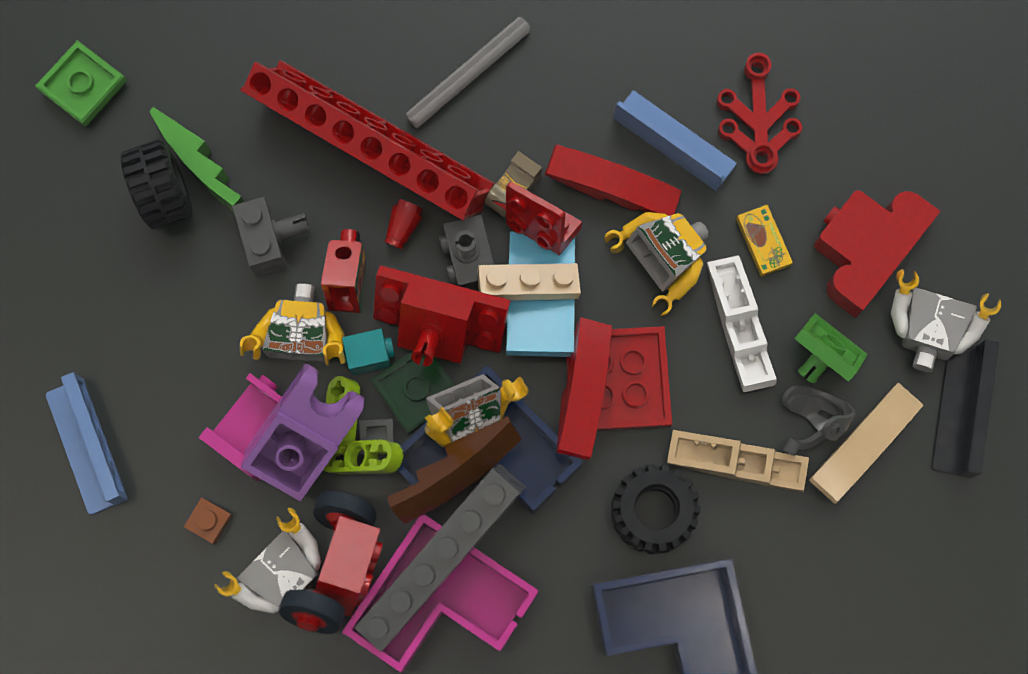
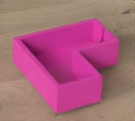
[342,514,539,672]

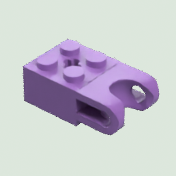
[241,364,364,502]

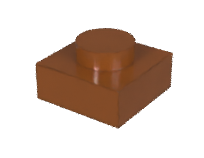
[184,497,233,545]

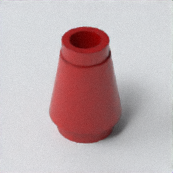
[384,199,423,250]

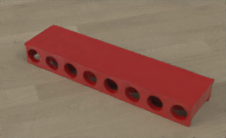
[240,60,495,220]

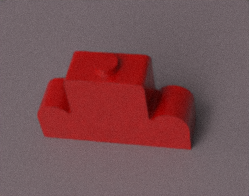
[814,190,941,318]

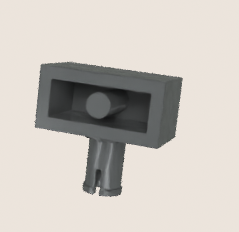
[232,197,310,277]
[439,215,494,290]

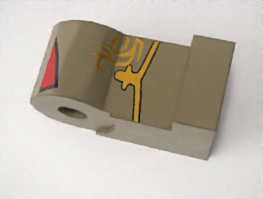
[485,151,542,219]

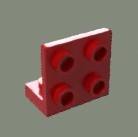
[506,182,582,255]

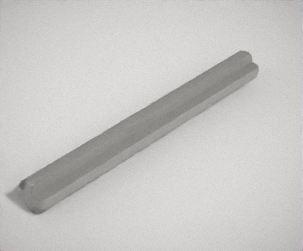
[406,17,530,128]

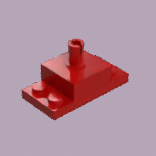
[373,265,511,366]

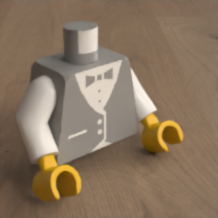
[891,269,1001,372]
[214,508,321,613]

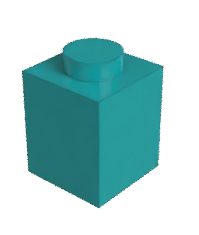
[342,328,395,376]

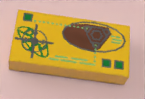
[736,205,793,277]

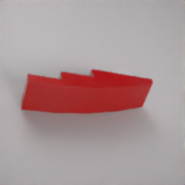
[544,145,682,216]
[556,317,612,460]

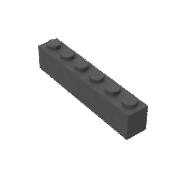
[355,464,527,652]

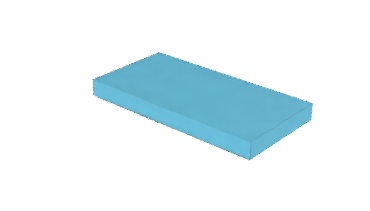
[506,232,575,357]

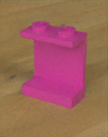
[199,373,282,482]

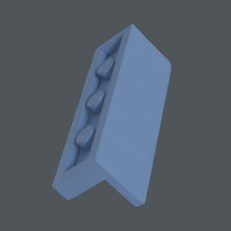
[614,90,737,192]
[46,372,128,515]

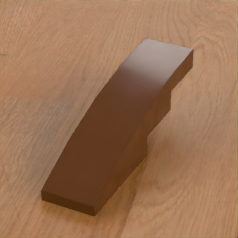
[387,417,521,524]

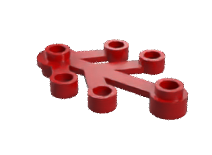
[716,53,802,174]

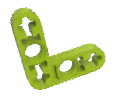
[323,376,403,475]

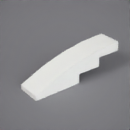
[707,255,777,393]

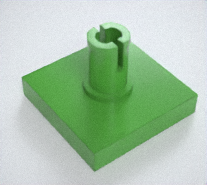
[794,313,868,383]

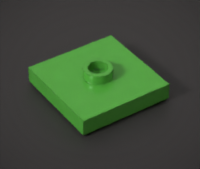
[35,40,127,127]

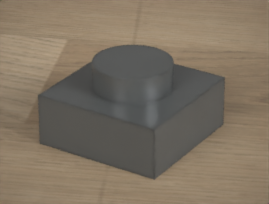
[359,419,395,456]

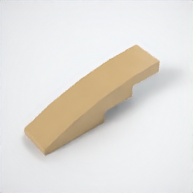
[809,382,923,504]
[667,430,809,493]

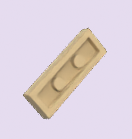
[477,263,581,300]

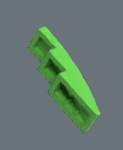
[149,107,245,212]

